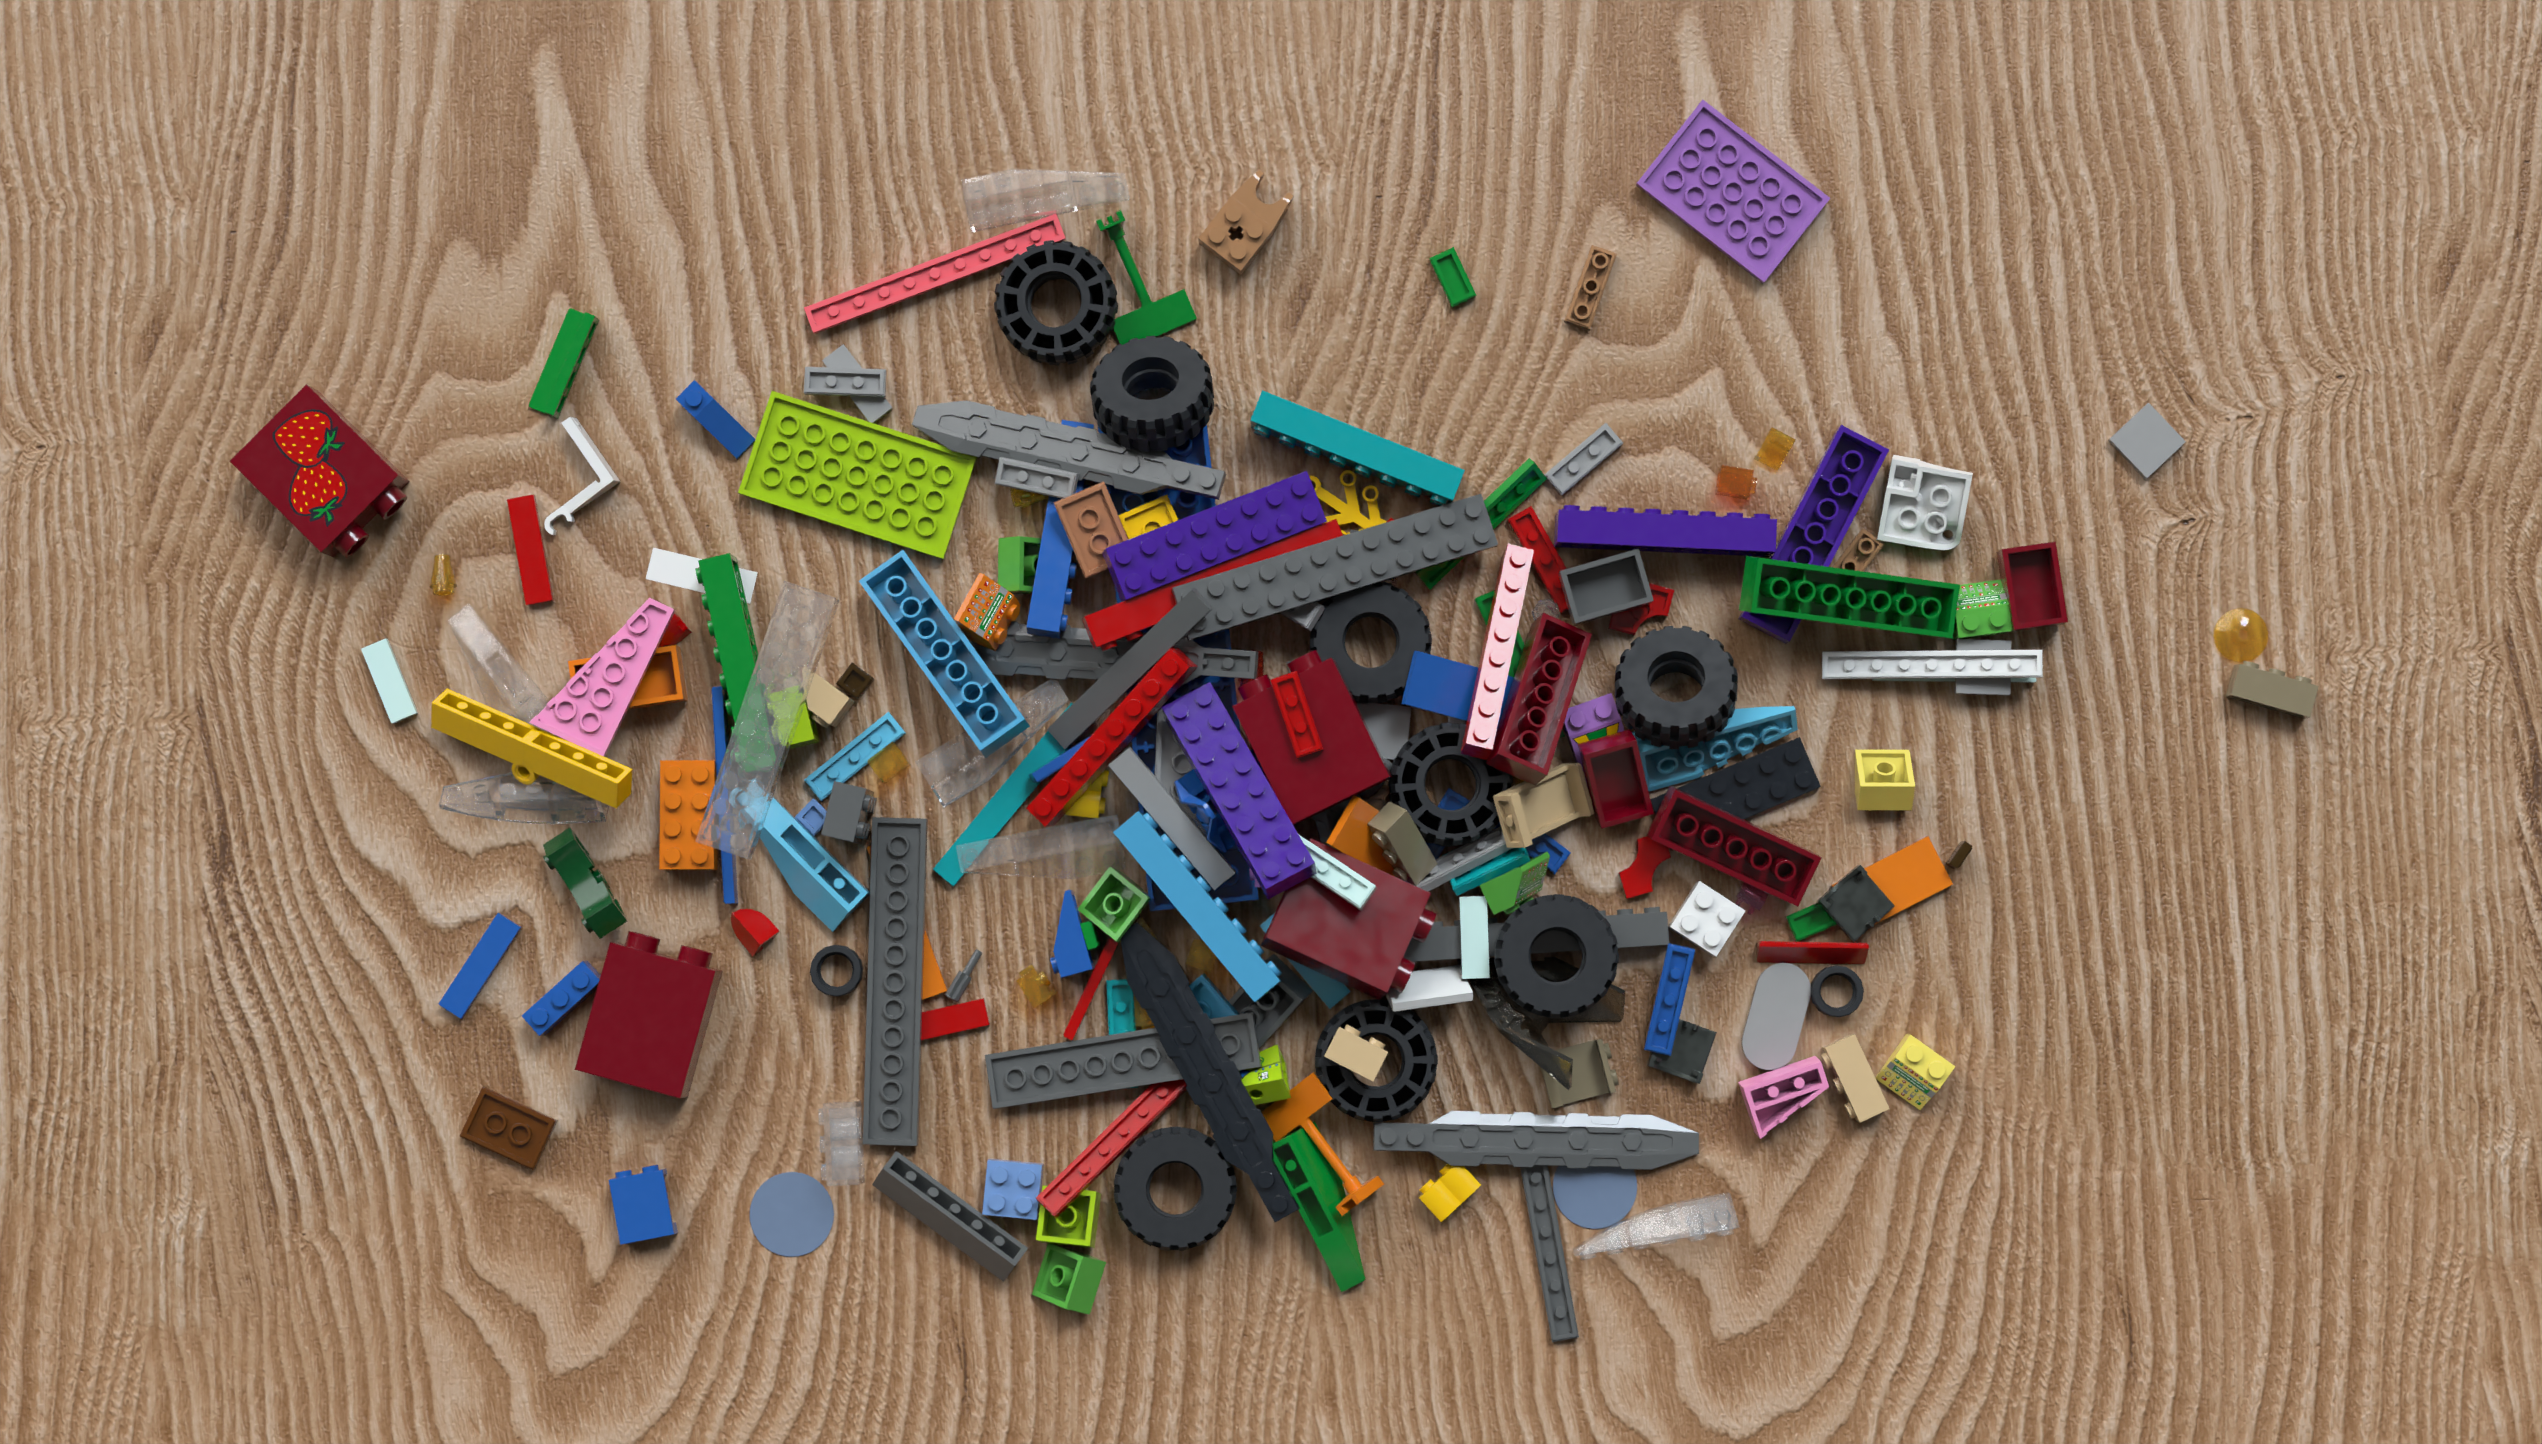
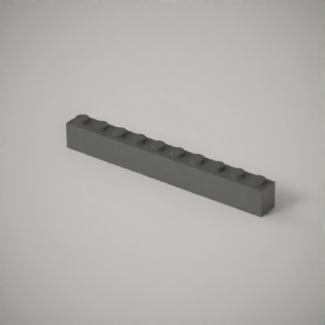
[1403,907,1669,962]

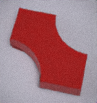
[1608,583,1675,636]
[1618,836,1671,899]

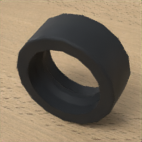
[810,945,863,997]
[1811,966,1864,1017]

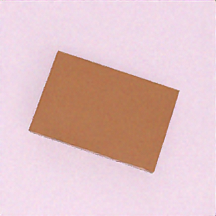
[1053,482,1128,578]

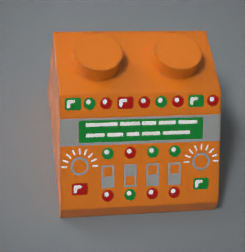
[954,573,1021,651]

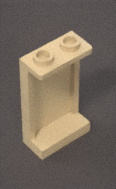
[1493,763,1594,848]

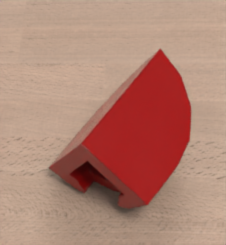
[658,612,692,648]
[731,909,779,956]

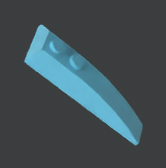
[1632,706,1798,791]

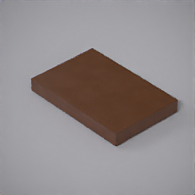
[460,1086,558,1170]

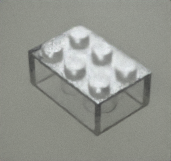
[818,1100,865,1186]

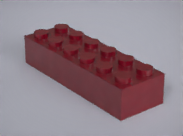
[1486,613,1592,785]
[1647,786,1822,907]

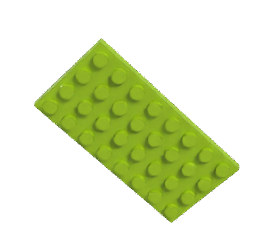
[738,391,977,560]

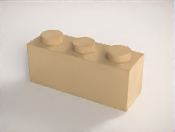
[1821,1034,1890,1123]

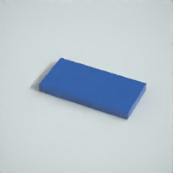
[1401,651,1514,729]

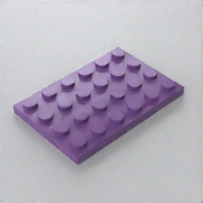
[1636,100,1830,284]

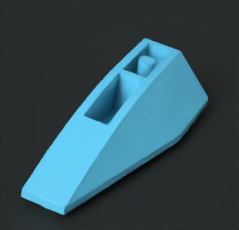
[736,779,870,932]

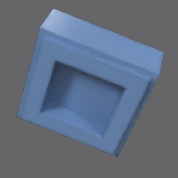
[794,798,827,837]

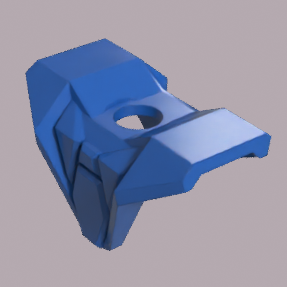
[1174,770,1236,853]

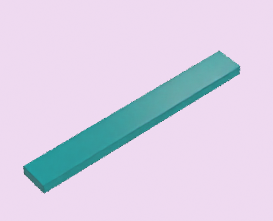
[933,702,1076,886]

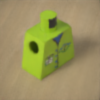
[1239,1045,1291,1105]

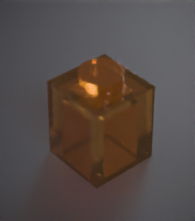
[1715,465,1757,500]

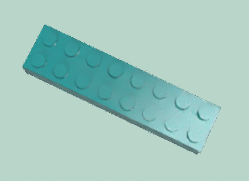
[1250,390,1465,506]

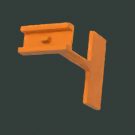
[1262,1072,1384,1216]

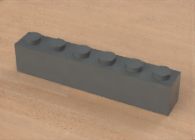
[872,1151,1028,1282]

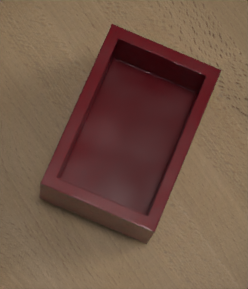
[1996,541,2068,632]
[1578,729,1654,829]

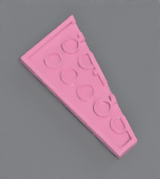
[529,598,676,757]

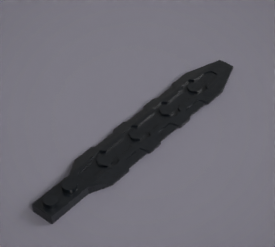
[1120,922,1300,1222]

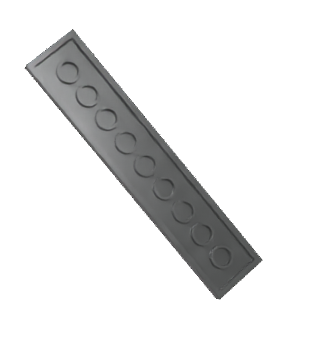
[985,1012,1261,1109]

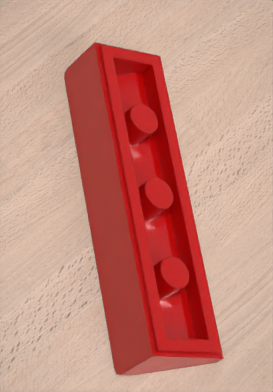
[1756,941,1869,964]

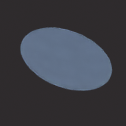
[1553,1166,1637,1229]
[750,1172,834,1257]

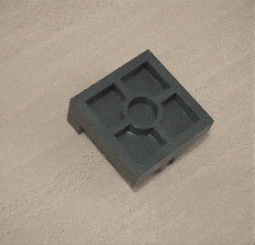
[1817,865,1895,942]
[1647,1019,1717,1084]

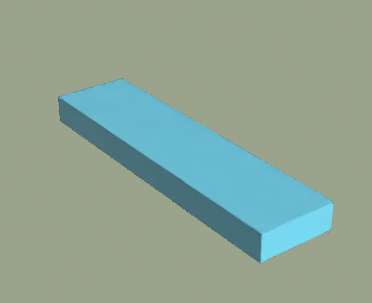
[804,712,906,801]

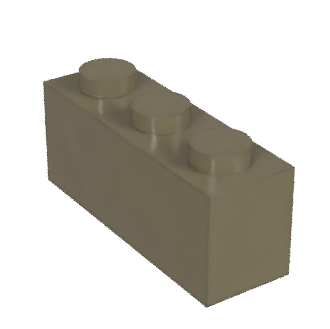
[2225,661,2319,719]
[1368,801,1438,886]

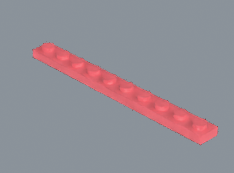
[804,214,1066,334]

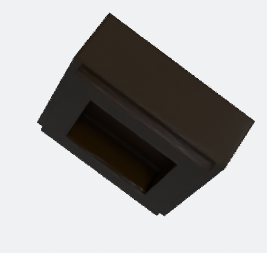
[836,662,874,700]
[1945,841,1973,869]

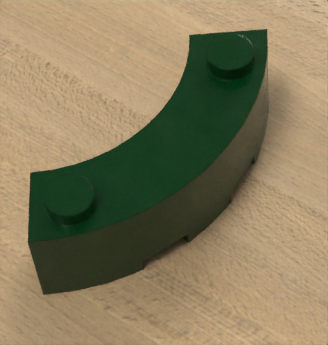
[543,827,627,939]

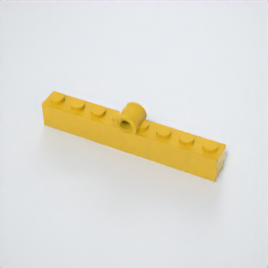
[431,689,633,809]

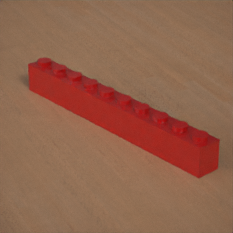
[1082,519,1343,652]

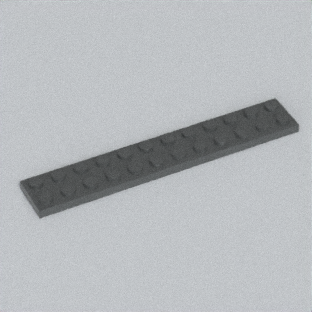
[1171,494,1498,641]
[863,817,928,1146]

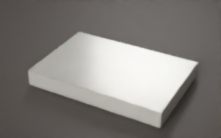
[1386,965,1473,1012]

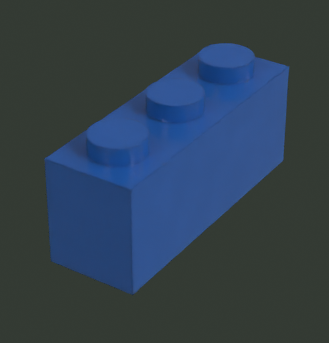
[522,961,601,1036]

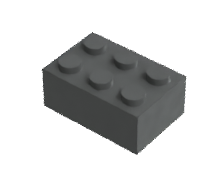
[1558,549,1654,626]
[821,781,877,845]

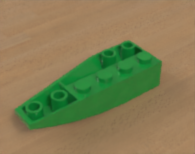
[1273,1121,1366,1292]

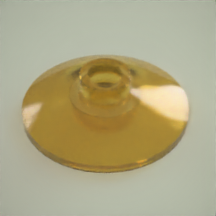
[2214,608,2268,662]

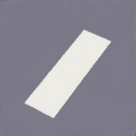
[646,548,758,604]

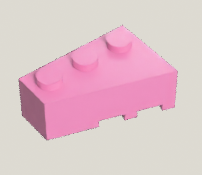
[1738,1056,1829,1139]

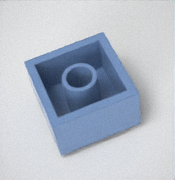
[982,1159,1044,1220]

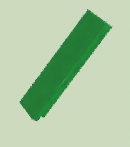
[529,308,599,419]

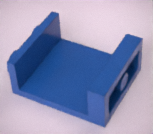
[609,1165,678,1245]

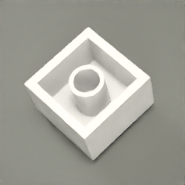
[1668,881,1745,957]

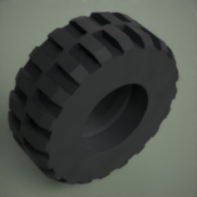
[994,240,1118,366]
[1090,336,1214,452]
[1310,582,1432,704]
[1615,626,1738,749]
[1388,722,1513,847]
[1494,894,1619,1018]
[1315,999,1438,1122]
[1114,1126,1237,1251]

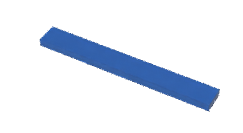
[712,686,738,904]

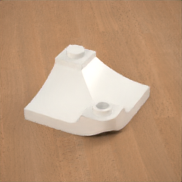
[1877,455,1973,550]

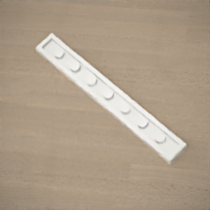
[1822,650,2043,679]

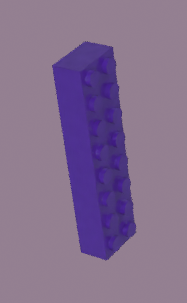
[1738,425,1889,644]
[1102,471,1327,602]
[1554,505,1777,557]
[1162,682,1317,899]

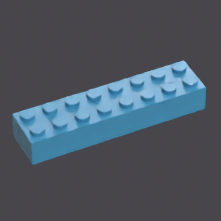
[859,550,1030,758]
[1113,811,1282,1002]

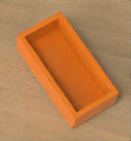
[568,645,688,710]
[659,760,719,870]

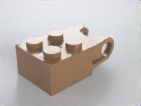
[1198,170,1294,276]

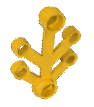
[1309,470,1387,535]

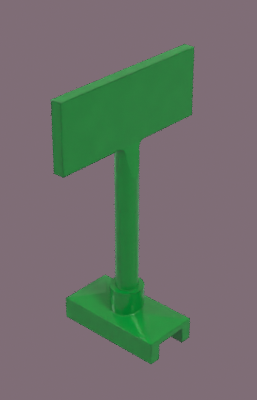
[1096,209,1197,345]

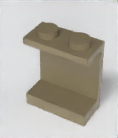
[1537,1039,1619,1108]

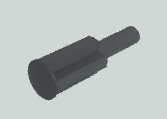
[945,949,982,1002]

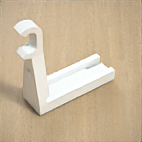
[544,417,620,535]

